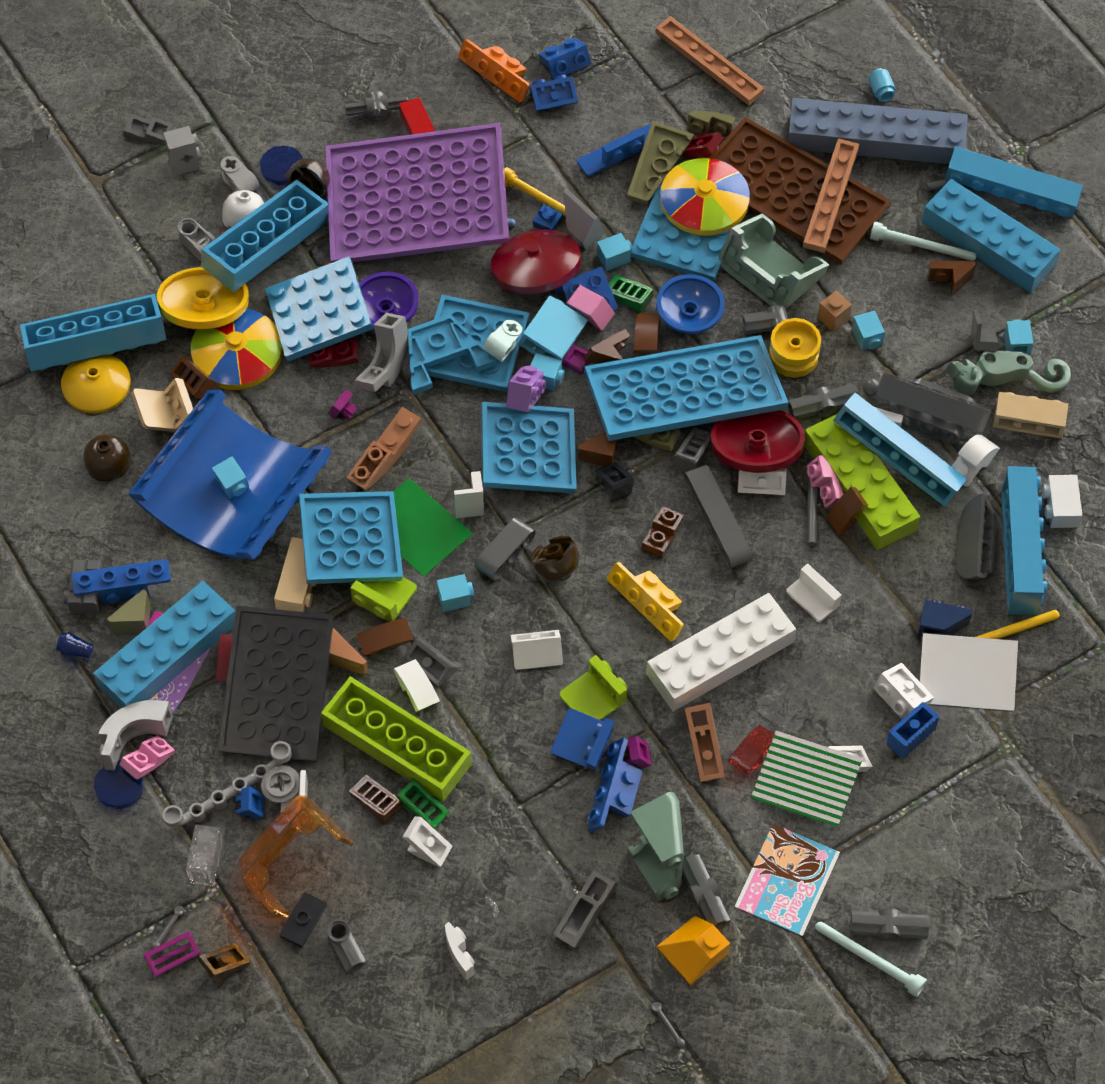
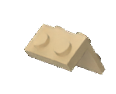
[131,378,193,432]

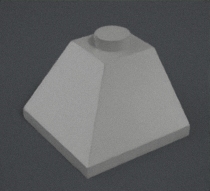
[563,188,605,250]

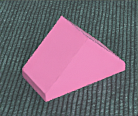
[566,285,615,331]

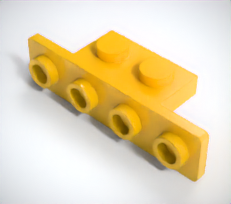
[607,562,684,642]

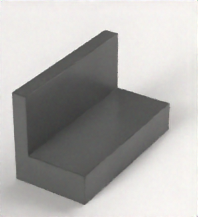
[971,310,999,351]

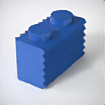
[886,702,939,759]

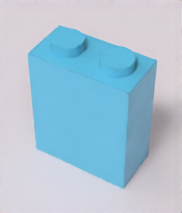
[518,296,588,360]

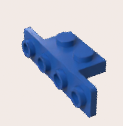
[577,124,651,177]
[72,559,171,604]
[587,737,643,832]

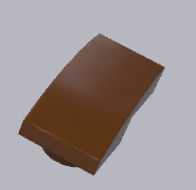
[634,313,661,355]
[827,487,868,537]
[641,506,684,558]
[357,618,414,657]

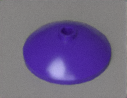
[359,272,419,330]

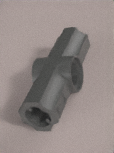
[788,384,859,420]
[682,854,730,930]
[850,909,929,941]

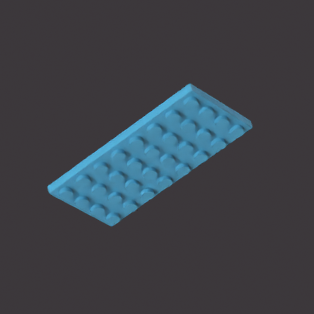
[584,335,788,441]

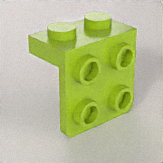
[351,577,417,622]
[560,655,628,720]

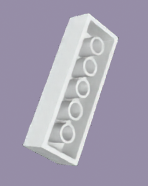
[646,593,796,712]

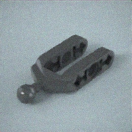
[862,377,976,444]

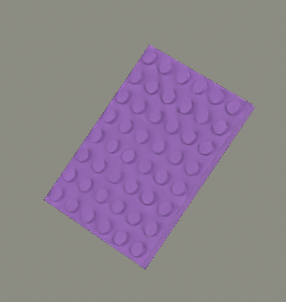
[326,123,509,263]

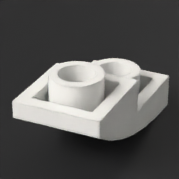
[393,659,440,712]
[445,922,475,981]

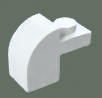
[952,435,1000,486]

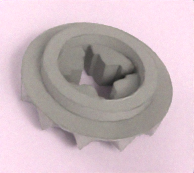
[261,766,300,804]

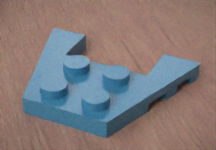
[408,314,497,395]

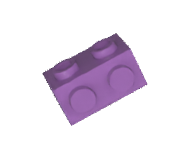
[506,366,546,412]

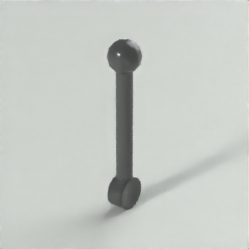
[151,906,185,950]
[652,1002,685,1048]

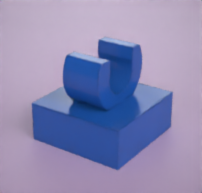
[533,205,563,230]
[235,786,264,820]

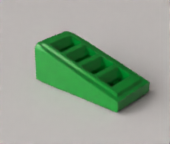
[609,275,654,313]
[396,778,450,829]

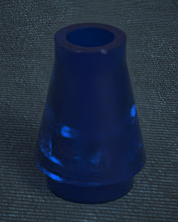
[56,632,94,659]

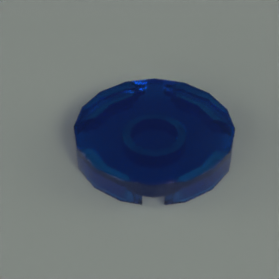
[260,146,303,186]
[94,761,145,809]

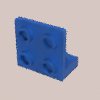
[556,266,618,311]
[551,708,615,772]

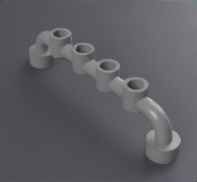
[162,741,291,828]

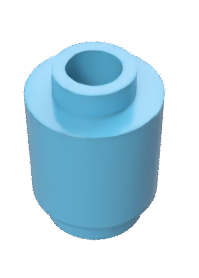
[868,69,895,102]

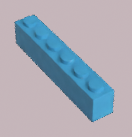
[945,146,1083,218]
[833,393,967,506]

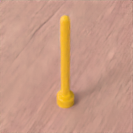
[504,167,566,216]
[976,610,1059,639]

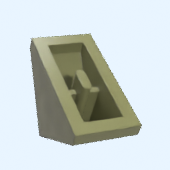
[107,589,151,634]

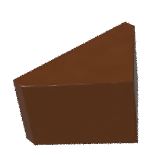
[577,432,620,466]

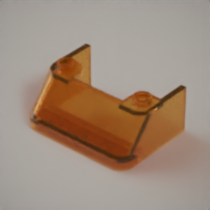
[238,795,355,917]

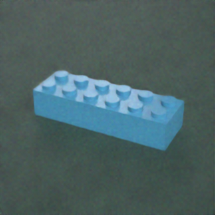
[922,179,1061,293]
[201,180,329,292]
[20,294,167,371]
[1001,466,1047,615]
[93,581,236,708]

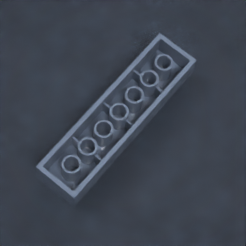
[788,98,968,164]

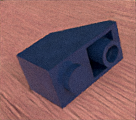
[918,600,973,637]

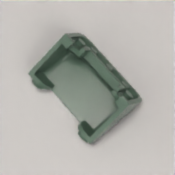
[719,214,829,309]
[628,792,684,901]

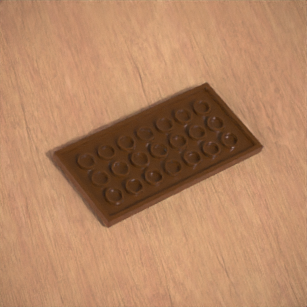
[709,117,891,265]

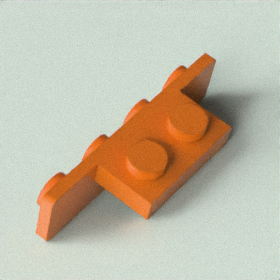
[458,39,530,102]

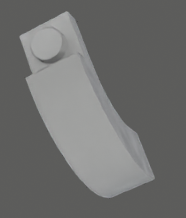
[355,313,408,392]
[98,700,173,771]

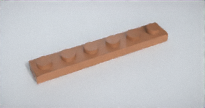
[655,16,764,106]
[803,139,859,253]

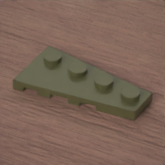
[626,121,694,205]

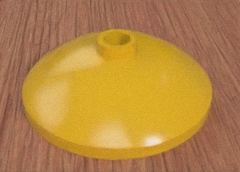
[61,354,131,413]

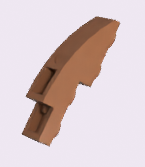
[346,407,423,491]

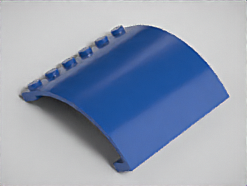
[128,390,332,559]

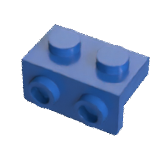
[538,38,591,79]

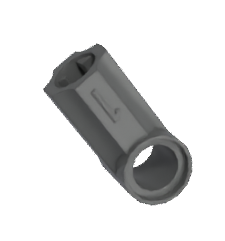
[742,305,788,335]
[327,920,366,973]

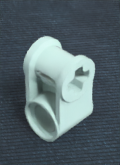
[482,320,522,362]

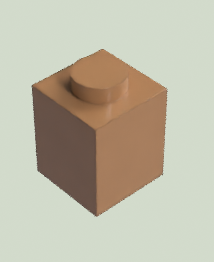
[818,291,852,332]

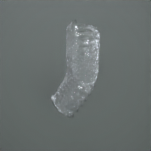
[484,896,500,919]

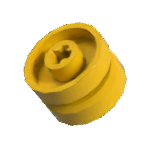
[769,318,821,378]

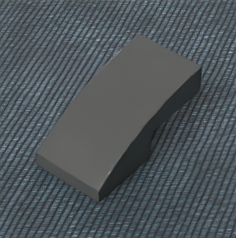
[123,114,173,144]

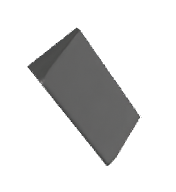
[403,638,458,686]

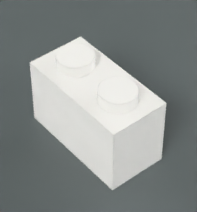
[1042,475,1082,528]

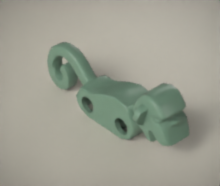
[947,351,1071,396]

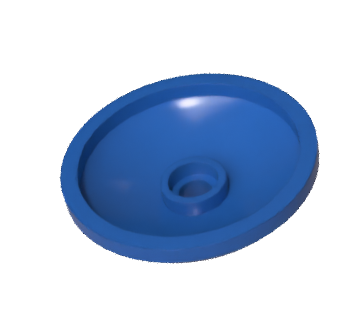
[656,274,725,334]

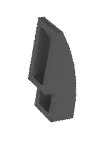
[553,870,618,948]

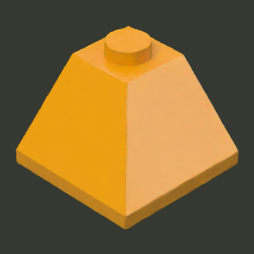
[656,916,730,985]

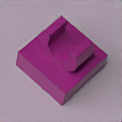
[328,389,357,419]
[623,736,652,769]

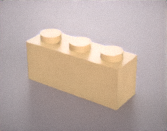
[993,392,1068,439]
[274,537,317,612]

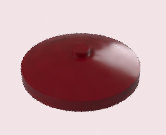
[491,229,581,294]
[711,410,805,473]

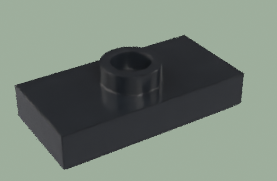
[279,892,327,948]

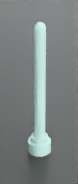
[870,222,977,261]
[815,922,927,997]

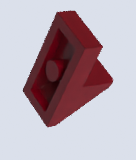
[682,132,724,160]

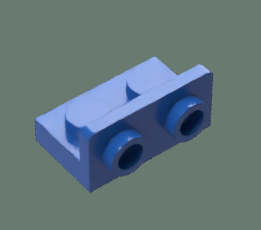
[528,75,579,112]

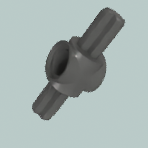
[345,91,409,121]

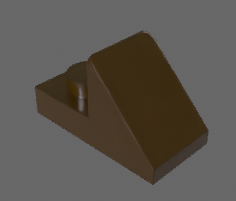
[197,943,251,987]

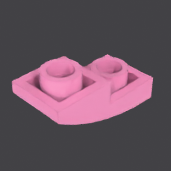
[807,456,843,509]
[119,735,175,779]

